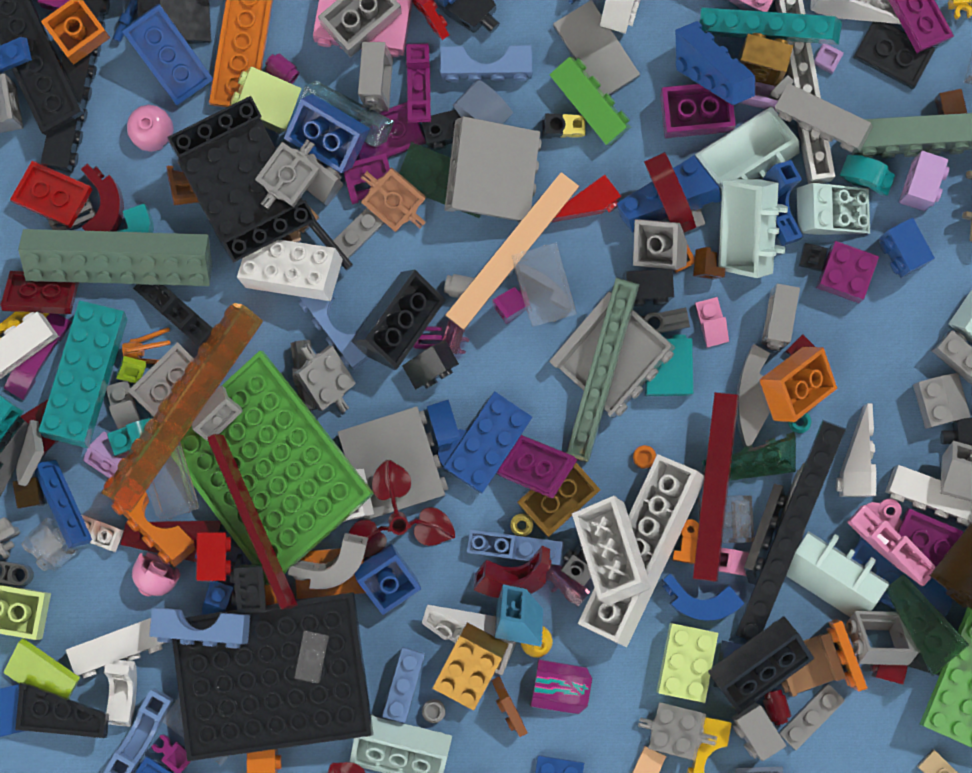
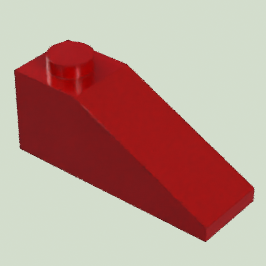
[552,175,621,222]

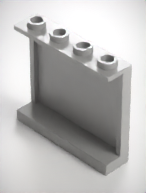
[444,116,542,224]
[549,291,676,417]
[338,407,449,520]

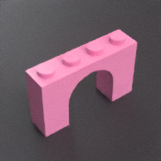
[313,0,413,58]

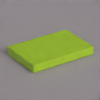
[3,638,80,699]

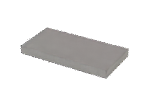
[553,0,640,95]

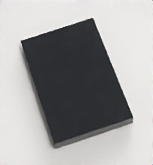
[853,22,935,90]

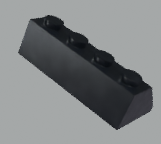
[351,269,446,370]
[707,616,815,714]

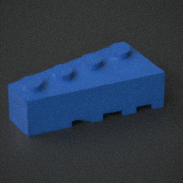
[675,21,755,105]
[617,155,721,233]

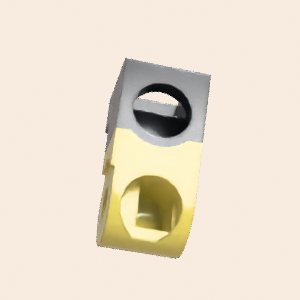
[542,113,585,139]

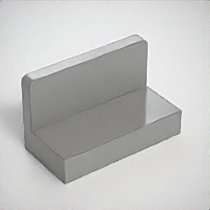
[190,386,243,441]

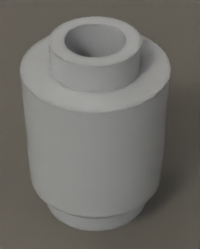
[444,274,475,298]

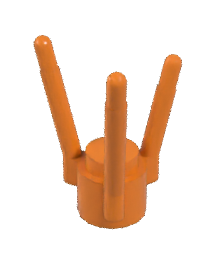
[122,328,171,365]

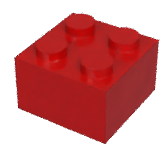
[197,532,231,581]

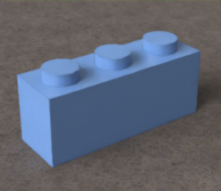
[382,647,426,723]

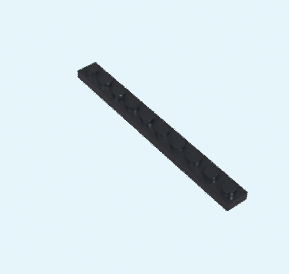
[736,420,846,641]

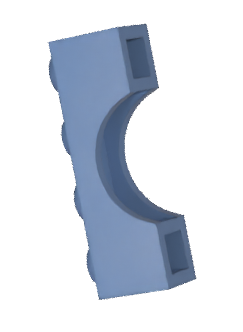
[440,45,532,82]
[298,295,369,369]
[149,608,250,648]
[104,688,175,773]

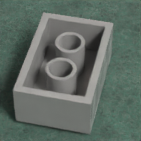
[318,0,402,58]

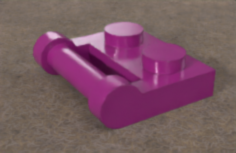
[344,153,390,205]

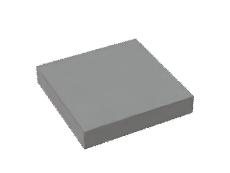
[16,420,44,486]

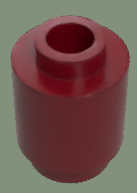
[763,689,792,726]

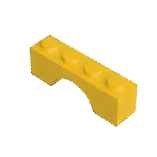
[687,717,732,773]

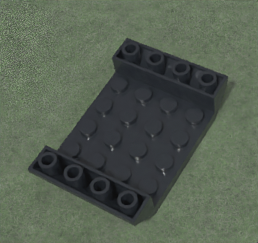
[167,96,316,263]

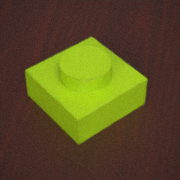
[117,356,146,383]

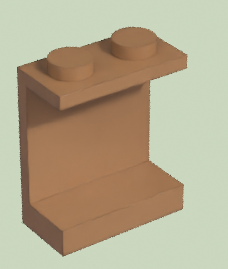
[781,633,846,697]

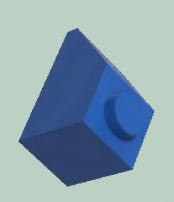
[201,581,234,615]

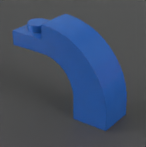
[763,160,804,246]
[661,573,745,621]

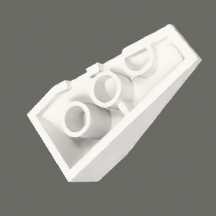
[811,0,901,24]
[836,403,876,498]
[422,605,516,675]

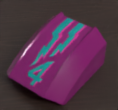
[531,659,592,714]

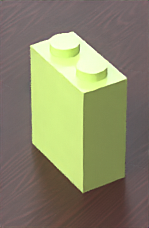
[230,66,301,134]

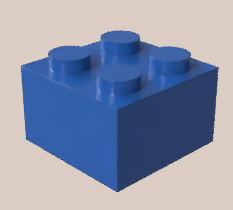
[879,218,935,278]
[355,544,421,615]

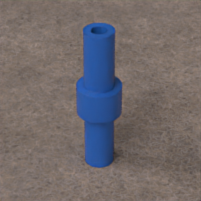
[112,0,138,42]

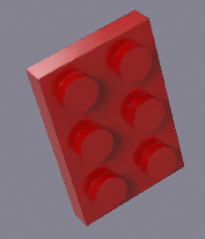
[10,161,93,229]

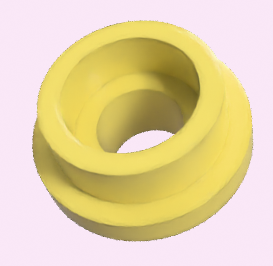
[510,514,533,537]

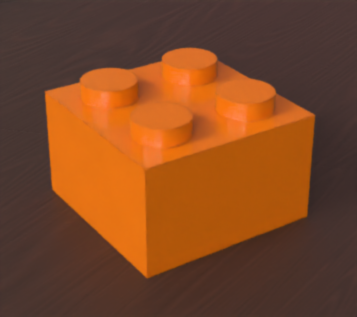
[41,0,110,65]

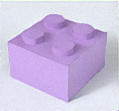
[899,151,949,211]

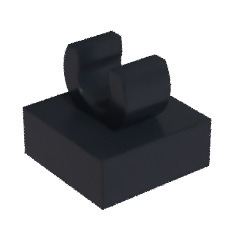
[799,243,828,272]

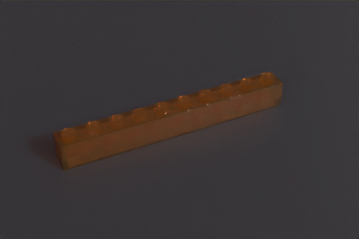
[101,303,263,512]

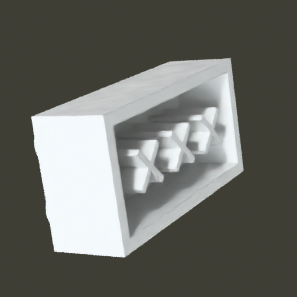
[237,240,343,301]
[572,496,651,605]

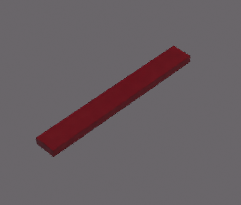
[693,392,739,582]
[207,434,297,609]

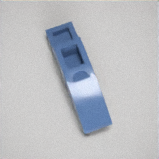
[467,530,564,565]

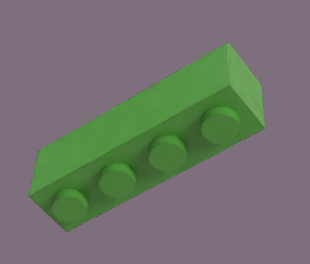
[549,57,631,145]

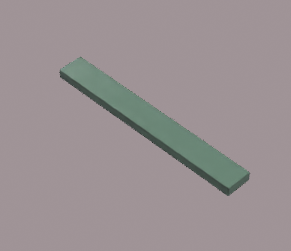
[566,278,640,462]

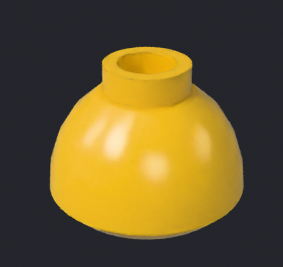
[521,626,553,658]

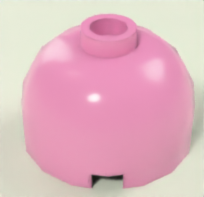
[127,105,174,152]
[132,552,181,596]

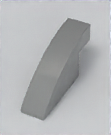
[737,344,770,449]

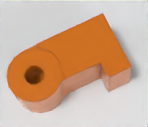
[671,519,699,564]

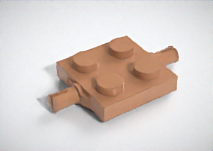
[361,167,426,232]

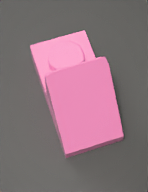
[694,297,729,348]

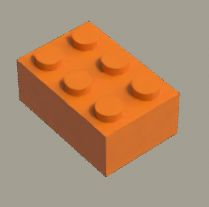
[759,347,838,422]

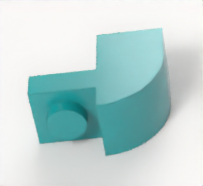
[839,155,896,196]
[118,204,154,233]
[107,418,164,456]

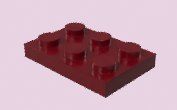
[1,271,79,314]

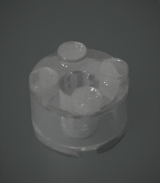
[21,518,78,571]

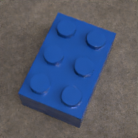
[284,94,370,173]

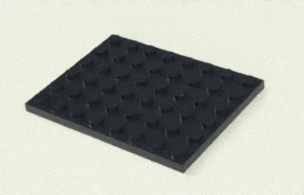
[172,592,374,761]

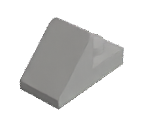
[106,381,140,429]

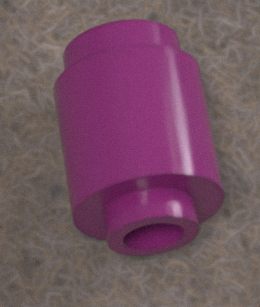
[265,53,300,84]

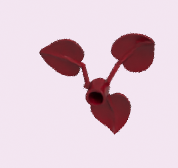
[348,460,455,558]

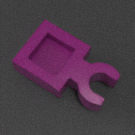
[151,734,191,773]

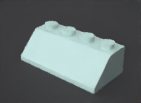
[350,715,452,773]

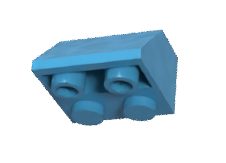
[495,584,543,647]

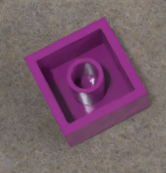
[816,241,879,303]

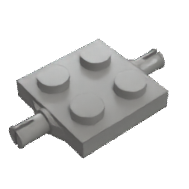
[255,140,321,209]
[295,343,356,413]
[638,702,717,761]

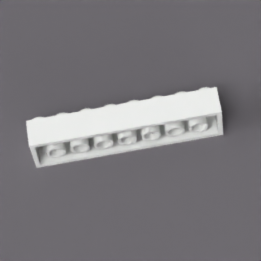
[578,454,705,647]

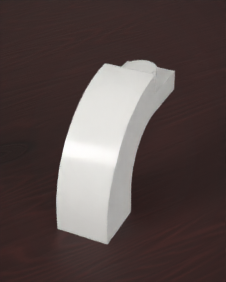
[104,659,137,727]

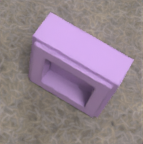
[814,44,844,74]

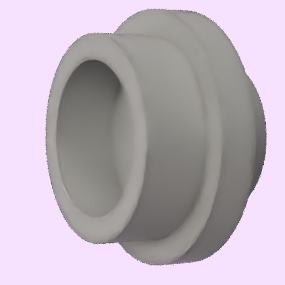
[422,699,445,723]

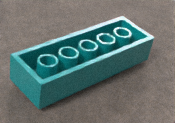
[39,300,128,449]

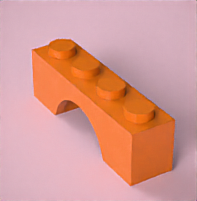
[111,478,195,568]

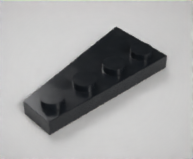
[744,483,787,585]
[15,682,109,738]

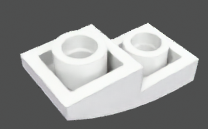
[82,515,124,552]

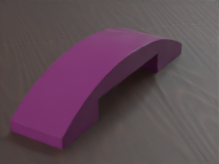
[406,44,431,123]
[4,313,72,400]

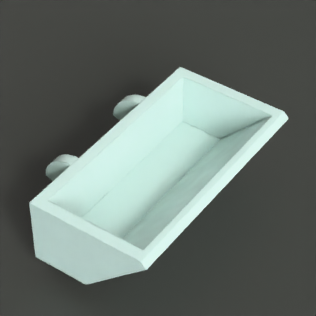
[695,106,800,199]
[718,179,788,278]
[786,531,889,617]

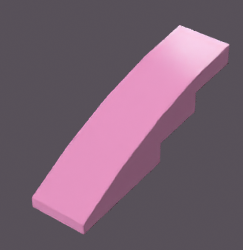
[847,505,936,586]

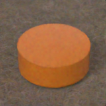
[633,445,656,469]

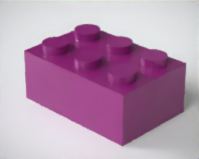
[660,84,736,139]

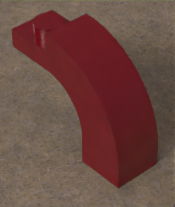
[644,152,696,233]
[81,163,124,232]
[474,546,552,598]

